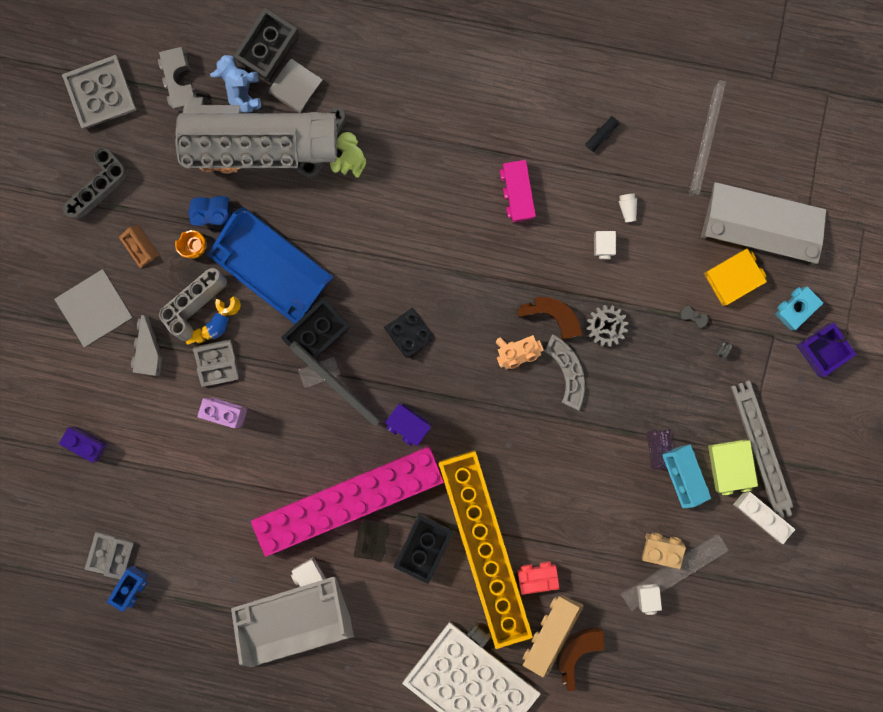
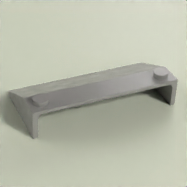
[701,182,826,265]
[231,577,354,667]

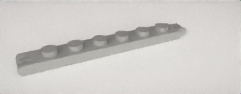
[731,380,793,519]

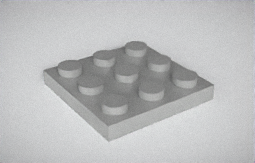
[62,55,137,130]

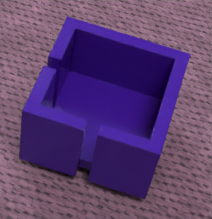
[796,323,857,377]

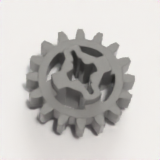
[586,305,628,347]

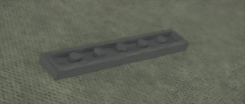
[290,341,380,426]

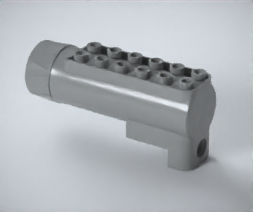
[175,97,337,168]

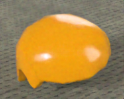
[175,230,207,259]

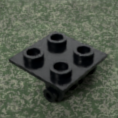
[384,307,435,358]

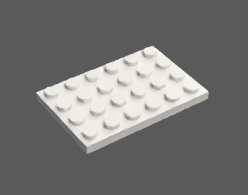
[402,621,541,712]

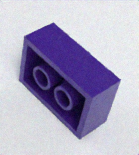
[385,402,432,447]

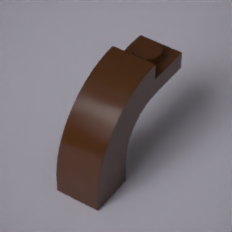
[517,297,582,339]
[557,627,604,691]

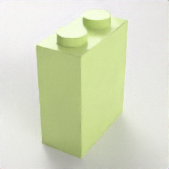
[708,439,758,495]

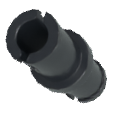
[585,116,620,152]

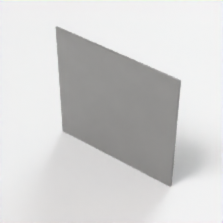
[54,269,133,347]

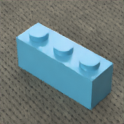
[662,444,711,508]

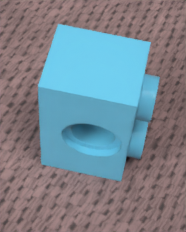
[775,286,823,330]

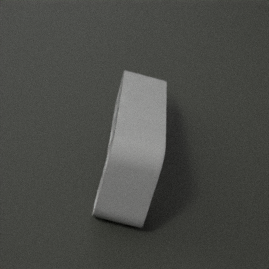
[159,268,227,341]

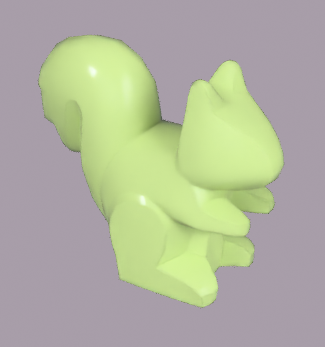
[330,132,366,178]

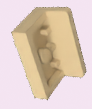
[642,532,686,569]

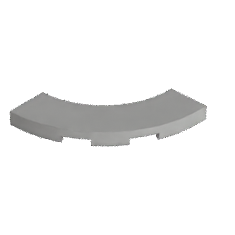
[544,334,585,411]

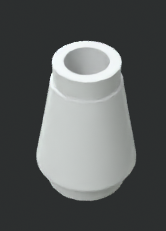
[618,193,637,222]

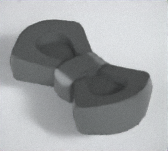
[680,305,708,329]

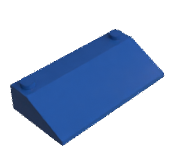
[207,206,334,324]

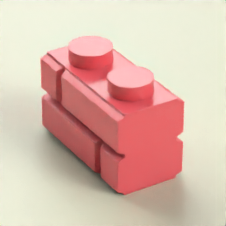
[517,561,559,595]

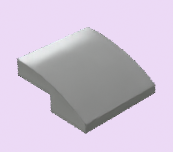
[268,59,323,113]
[193,339,239,387]
[84,531,134,579]

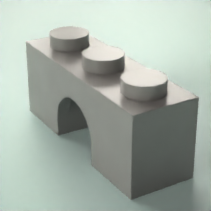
[158,47,196,112]

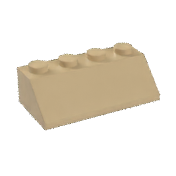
[523,595,584,677]

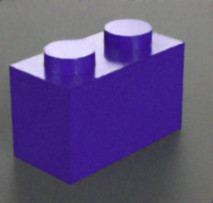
[59,426,108,463]

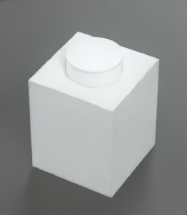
[594,231,616,259]
[637,584,662,615]

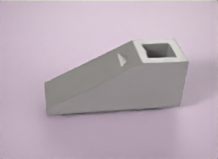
[131,315,163,376]

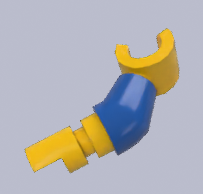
[186,296,241,345]

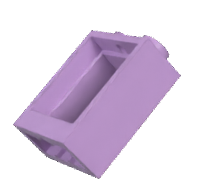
[197,397,248,428]

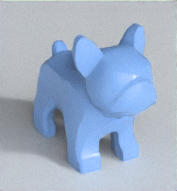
[210,55,261,113]

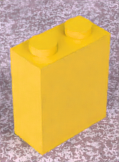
[704,249,767,306]

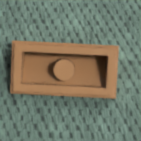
[119,225,159,268]

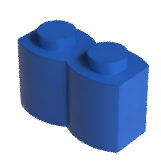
[188,196,231,226]

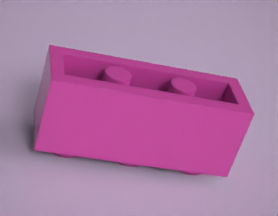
[499,160,536,223]

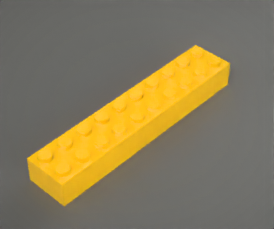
[439,450,533,649]

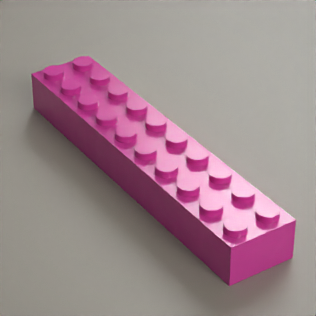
[250,446,444,557]

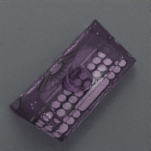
[647,429,673,469]

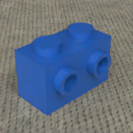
[107,565,149,612]

